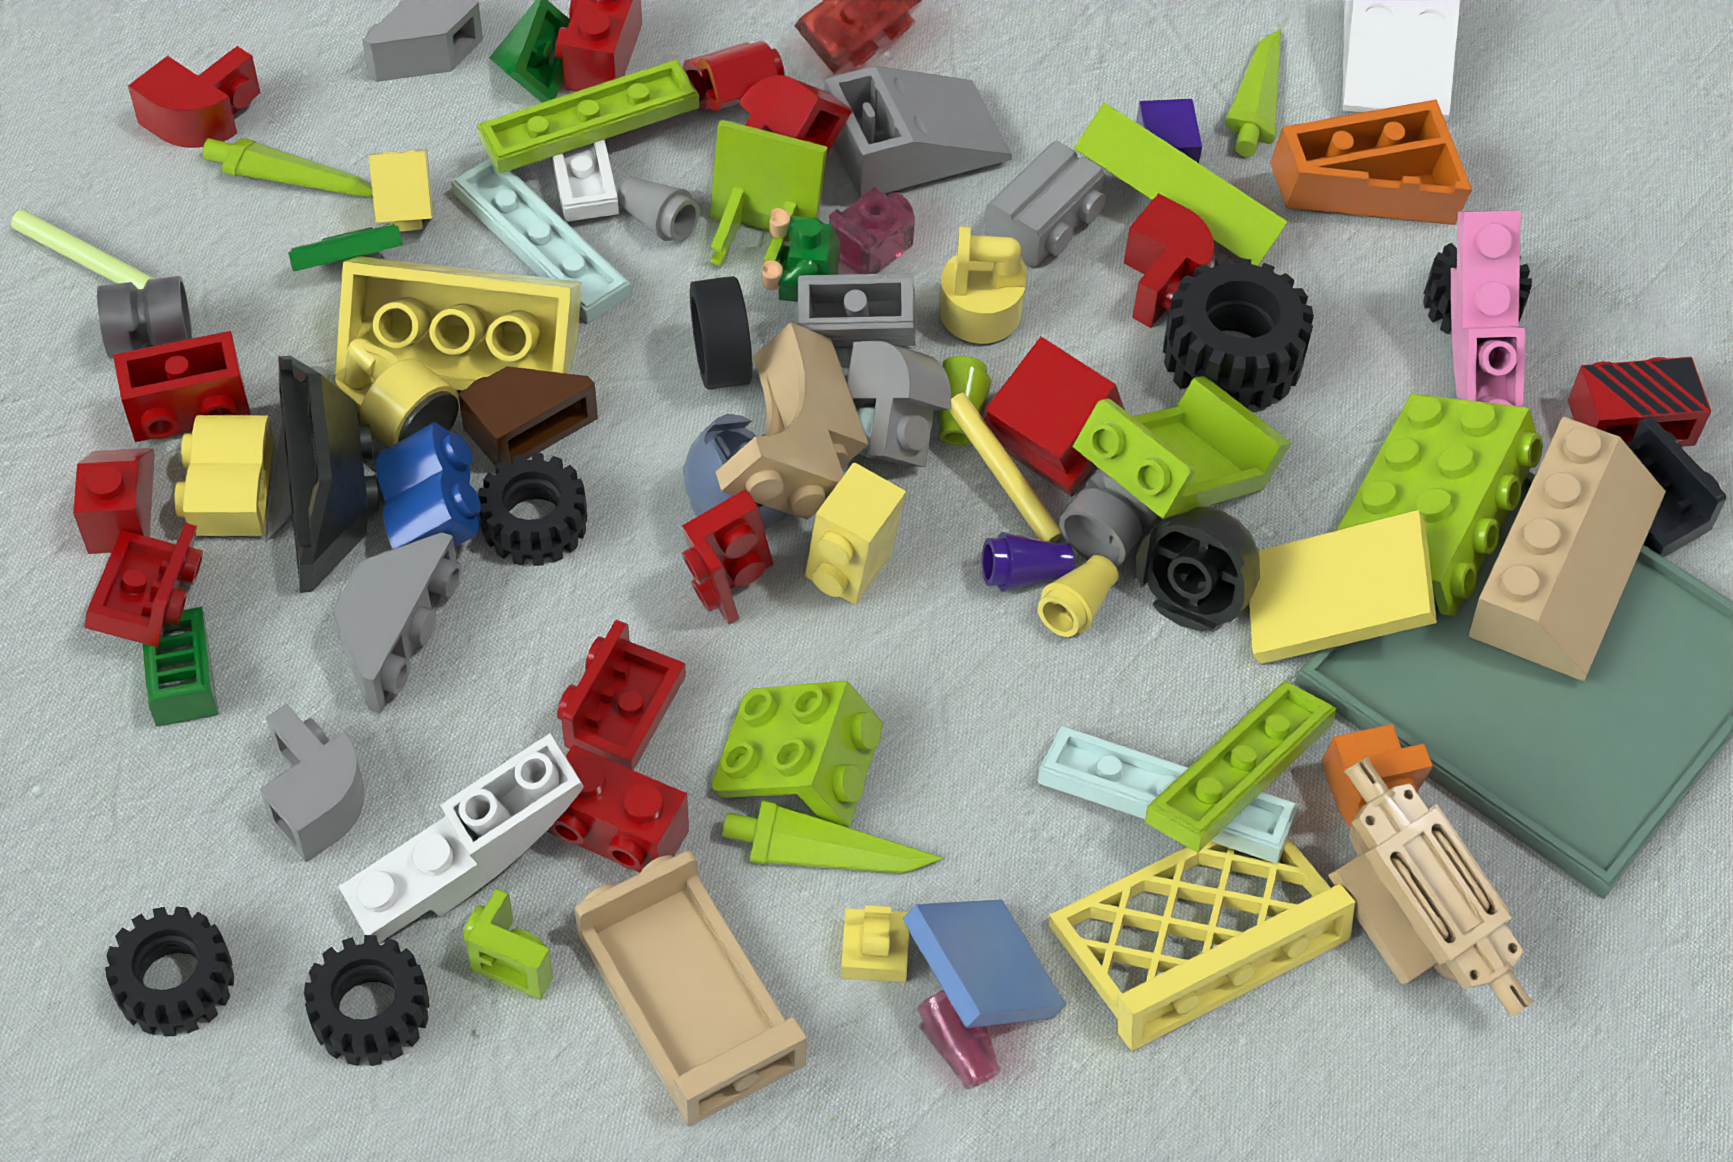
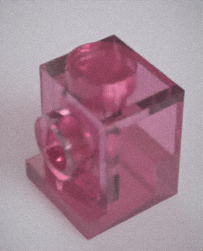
[829,187,915,274]

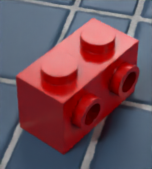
[556,0,642,92]
[113,331,251,443]
[547,745,689,873]

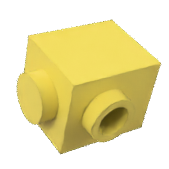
[369,149,434,231]

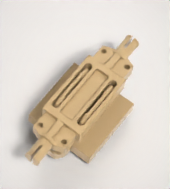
[1328,756,1534,1017]

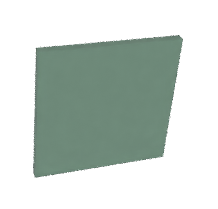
[1294,471,1733,899]

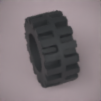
[478,453,588,566]
[105,906,234,1037]
[304,935,430,1066]

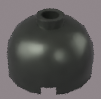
[1136,507,1260,631]

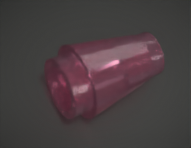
[917,990,1001,1090]

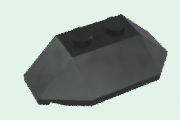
[278,355,378,593]

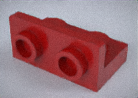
[681,489,774,624]

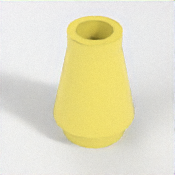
[1038,555,1119,637]

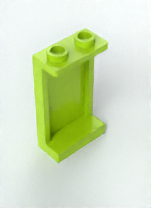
[1072,376,1292,519]

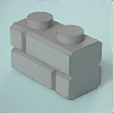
[984,140,1106,268]
[798,273,916,348]

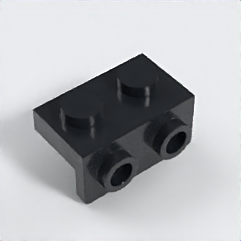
[1625,416,1726,557]

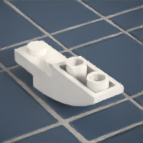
[338,733,584,943]

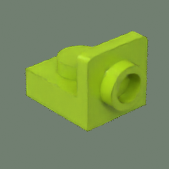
[463,888,553,1000]

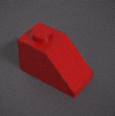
[73,448,155,554]

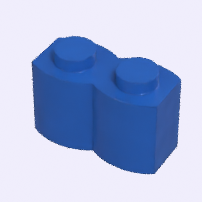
[376,422,481,549]

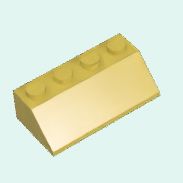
[335,256,582,391]

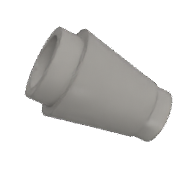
[617,177,700,241]

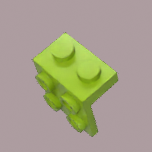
[712,680,884,828]

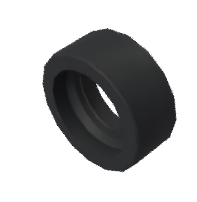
[689,276,753,390]

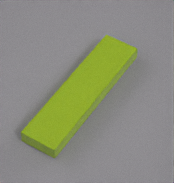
[477,59,699,174]
[1074,102,1288,266]
[1144,680,1337,853]

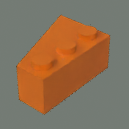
[1270,99,1472,225]

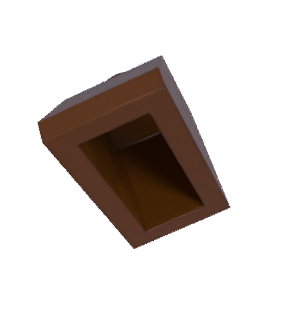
[458,366,598,466]

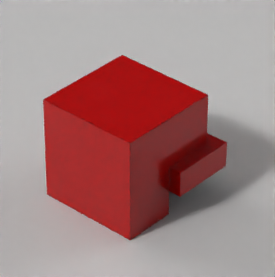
[984,336,1125,497]

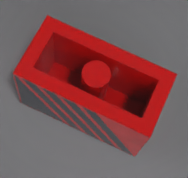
[1567,357,1711,447]

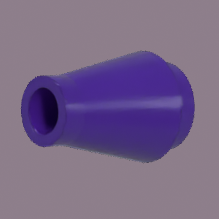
[981,532,1074,592]

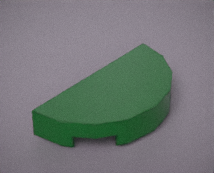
[288,223,403,272]

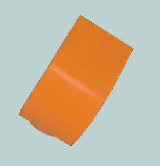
[1321,724,1433,828]

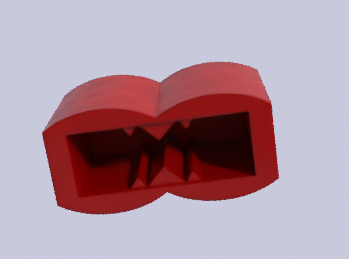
[683,41,785,111]

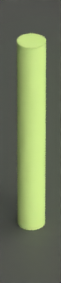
[11,209,155,289]

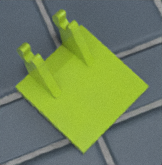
[709,119,827,267]

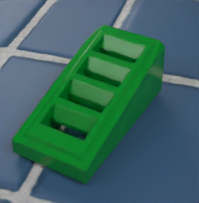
[143,606,219,727]

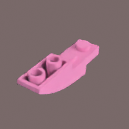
[1451,210,1525,407]

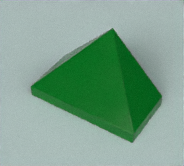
[489,0,570,103]

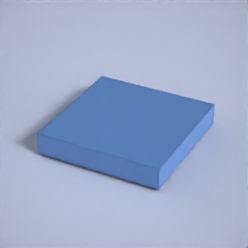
[903,899,1066,1028]

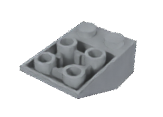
[824,66,1012,199]

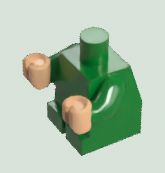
[762,208,840,302]

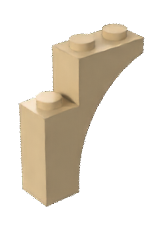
[715,322,869,520]

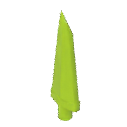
[1224,29,1281,157]
[203,138,373,197]
[722,800,945,874]

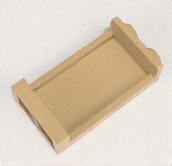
[574,850,807,1127]

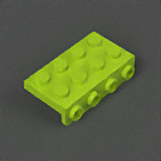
[1336,393,1543,616]

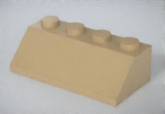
[1468,416,1666,682]

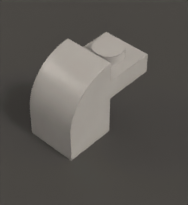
[847,341,951,467]
[260,704,365,863]

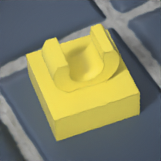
[841,905,909,982]

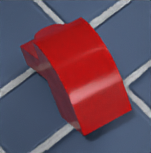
[128,46,261,148]
[738,75,853,156]
[1124,193,1214,328]

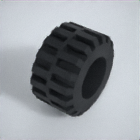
[1163,258,1314,409]

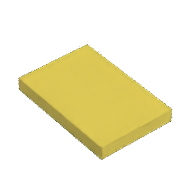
[1249,510,1437,664]

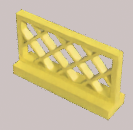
[1049,838,1355,1052]

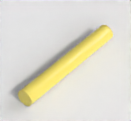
[949,392,1062,543]

